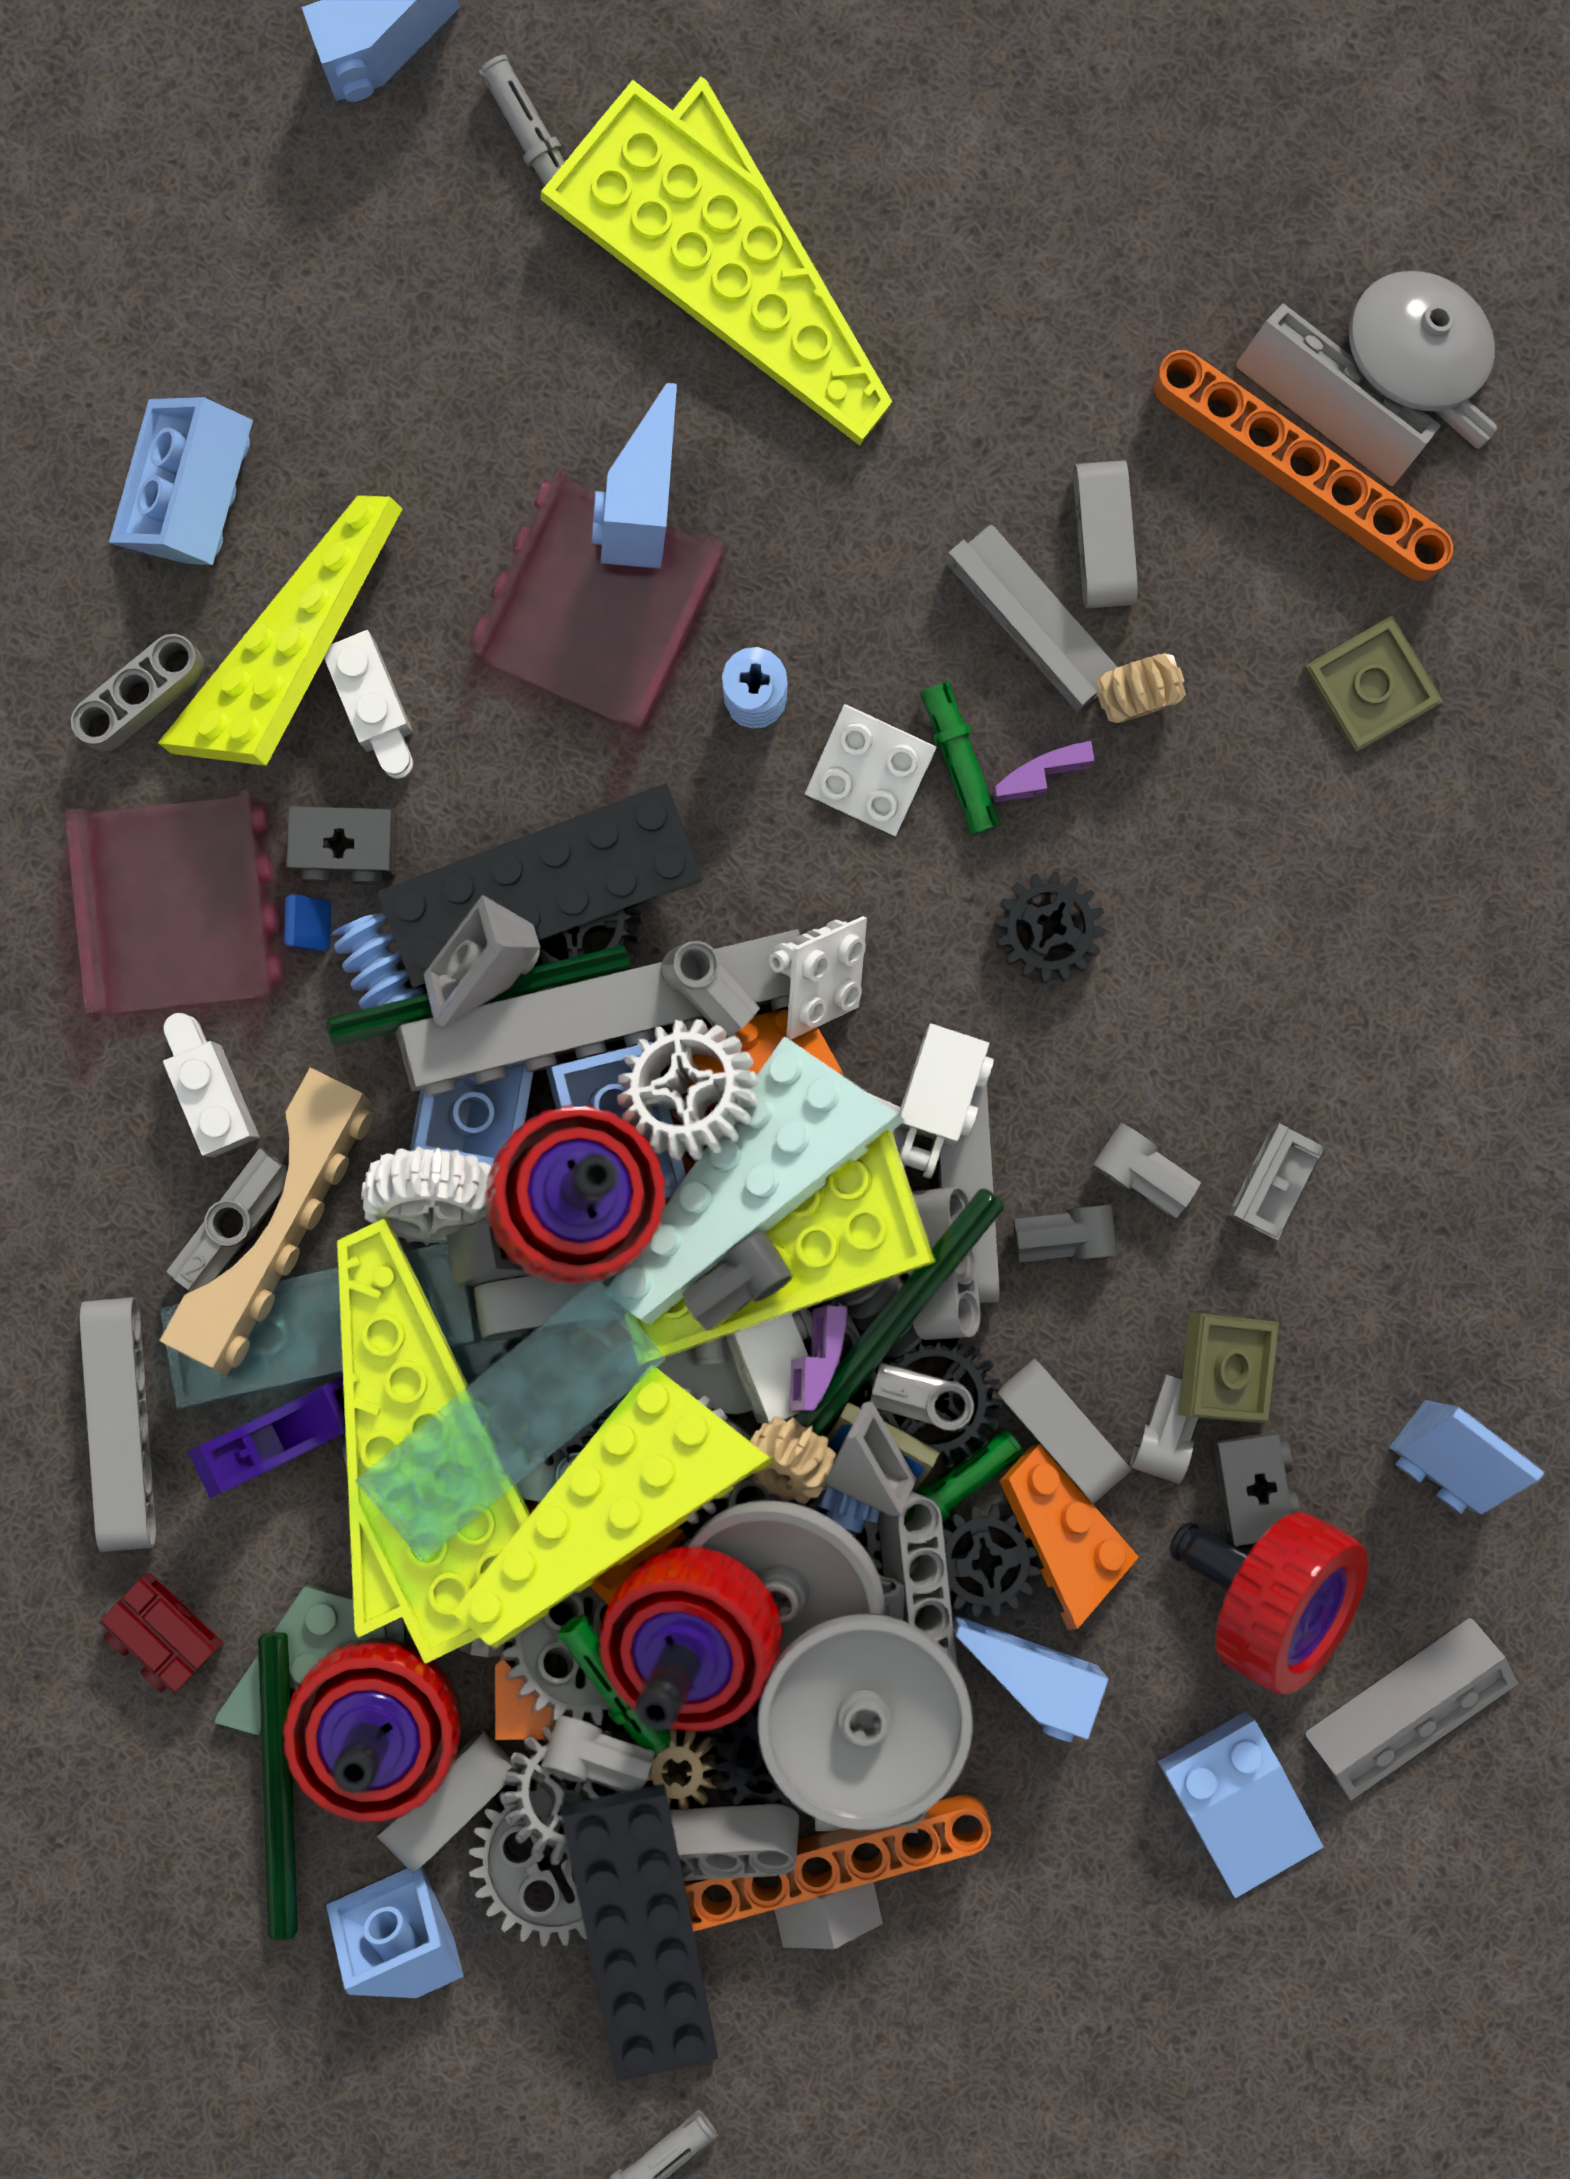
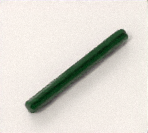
[326,945,631,1046]
[795,1188,1005,1436]
[258,1631,298,1940]

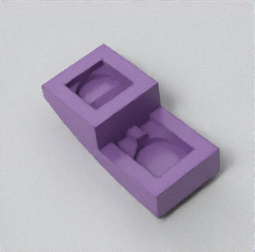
[992,741,1095,803]
[790,1305,847,1412]

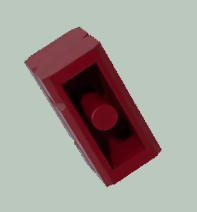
[99,1573,224,1694]

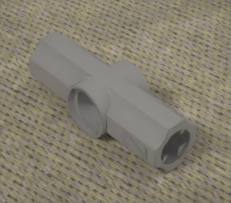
[166,1148,288,1291]

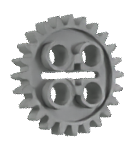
[500,1587,612,1727]
[469,1782,605,1947]

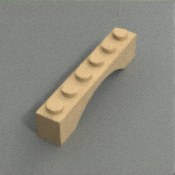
[159,1068,374,1376]

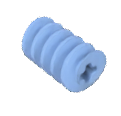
[722,647,787,729]
[330,913,424,1009]

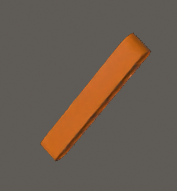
[1154,350,1453,581]
[684,1794,991,1932]

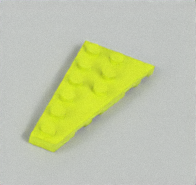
[158,496,403,766]
[625,1129,935,1364]
[452,1364,774,1648]

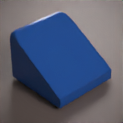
[284,895,332,951]

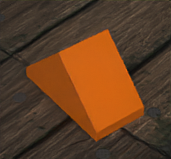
[495,1659,569,1740]

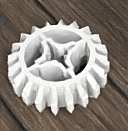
[617,1019,759,1161]
[361,1146,491,1246]

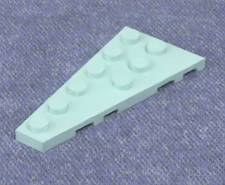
[605,1036,906,1325]

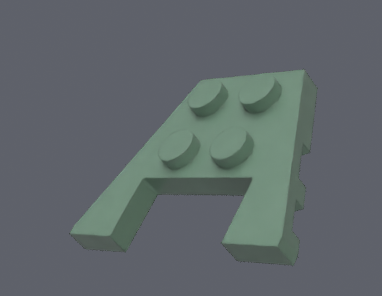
[215,1585,406,1735]

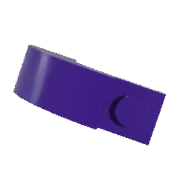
[187,1376,346,1498]

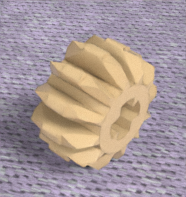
[1096,653,1186,723]
[749,1417,836,1504]
[646,1728,717,1810]

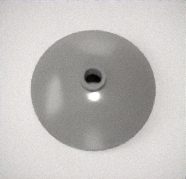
[1349,271,1495,411]

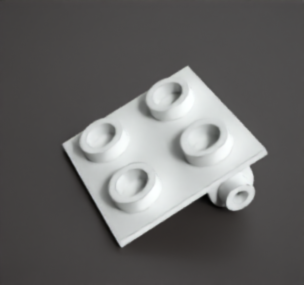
[805,704,937,837]
[769,916,867,1040]

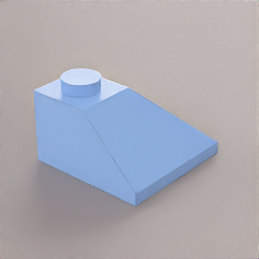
[326,1866,464,1998]

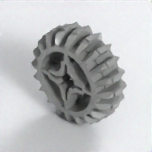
[501,1726,622,1865]

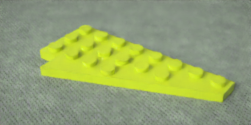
[540,76,892,446]
[337,1217,530,1664]

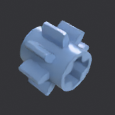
[815,1485,881,1533]

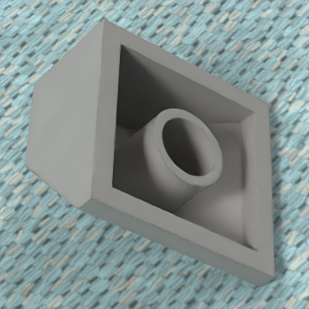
[424,895,540,1027]

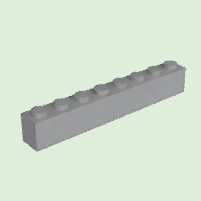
[396,929,800,1097]

